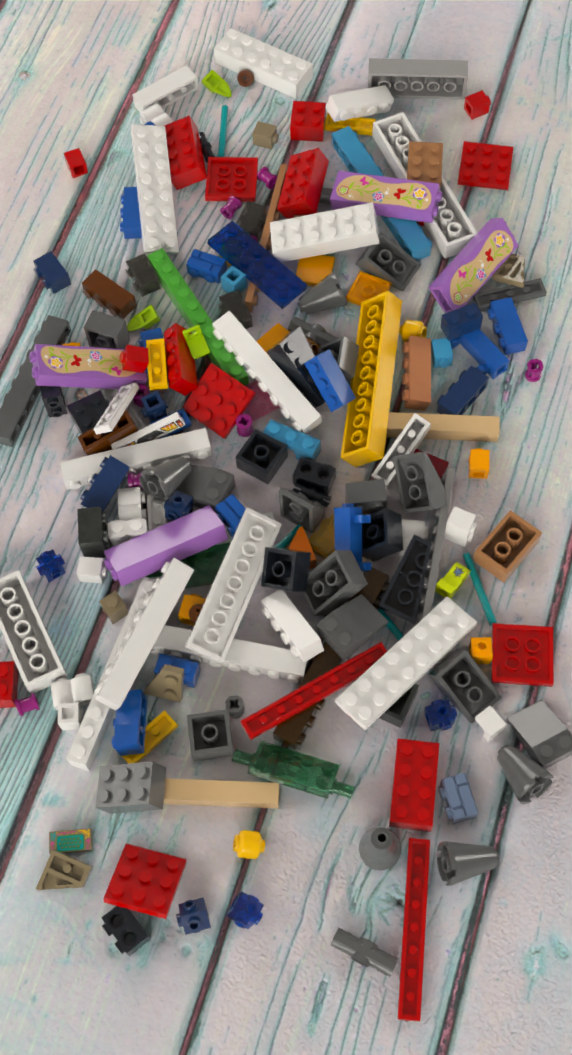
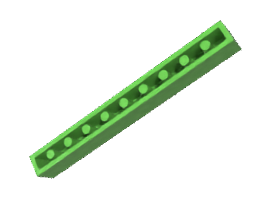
[147,248,249,387]

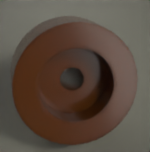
[237,69,254,87]
[189,604,203,624]

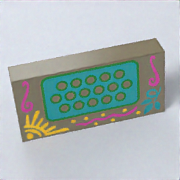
[49,828,93,854]

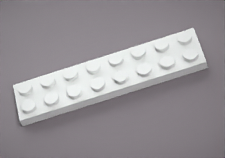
[131,124,179,255]
[185,507,282,664]
[335,596,477,730]

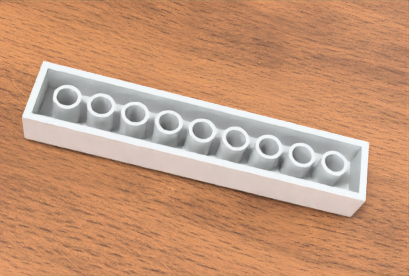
[372,112,477,259]

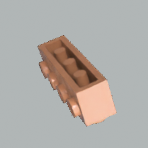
[402,335,431,411]

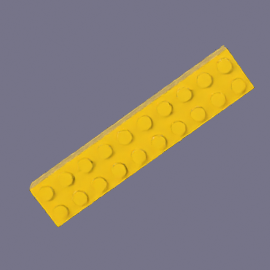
[341,291,402,467]

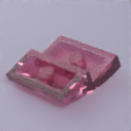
[244,380,280,422]

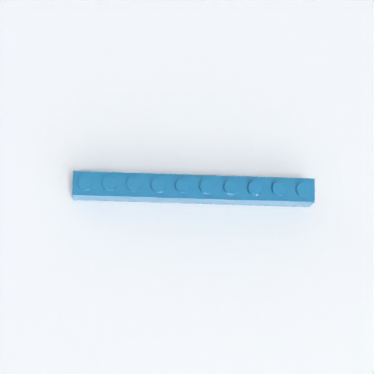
[332,126,432,261]

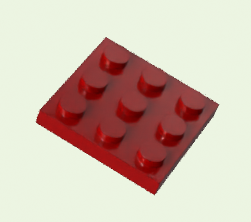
[457,141,514,191]
[205,157,258,202]
[182,363,256,439]
[491,623,554,687]
[104,843,186,919]

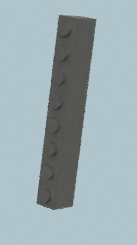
[0,315,71,447]

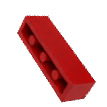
[164,323,198,396]

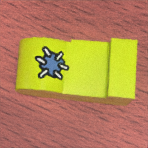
[435,562,471,599]

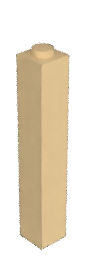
[386,412,500,442]
[163,778,280,809]

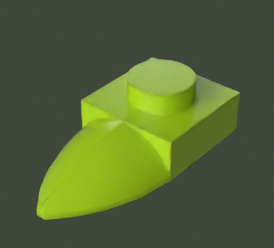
[201,70,232,97]
[127,305,160,331]

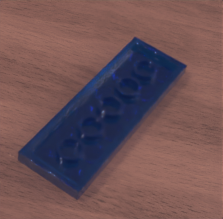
[207,221,307,309]

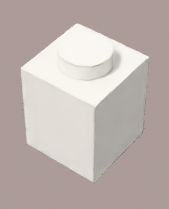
[77,556,108,584]

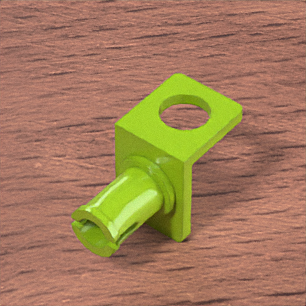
[182,325,210,360]

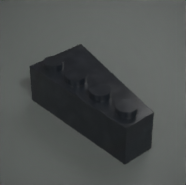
[267,326,325,408]
[379,534,432,625]

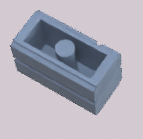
[438,773,479,824]

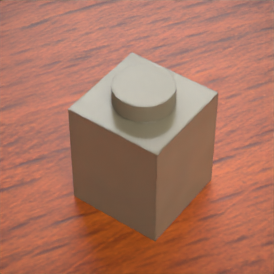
[252,121,279,150]
[99,590,129,624]

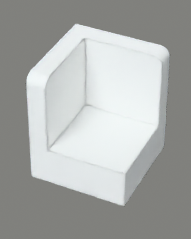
[58,702,83,730]
[475,706,507,742]

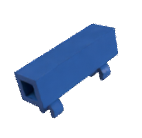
[450,329,509,379]
[334,503,371,573]

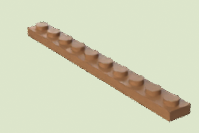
[245,164,288,313]

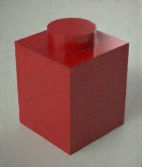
[464,90,491,120]
[63,148,88,178]
[119,345,149,373]

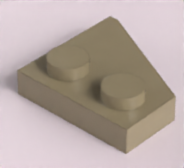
[492,254,525,288]
[144,664,184,703]
[36,849,93,890]

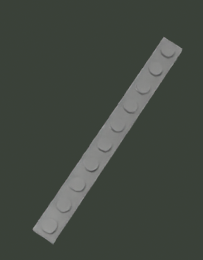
[417,467,455,624]

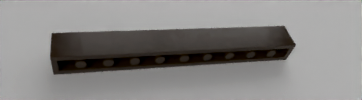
[273,567,390,750]

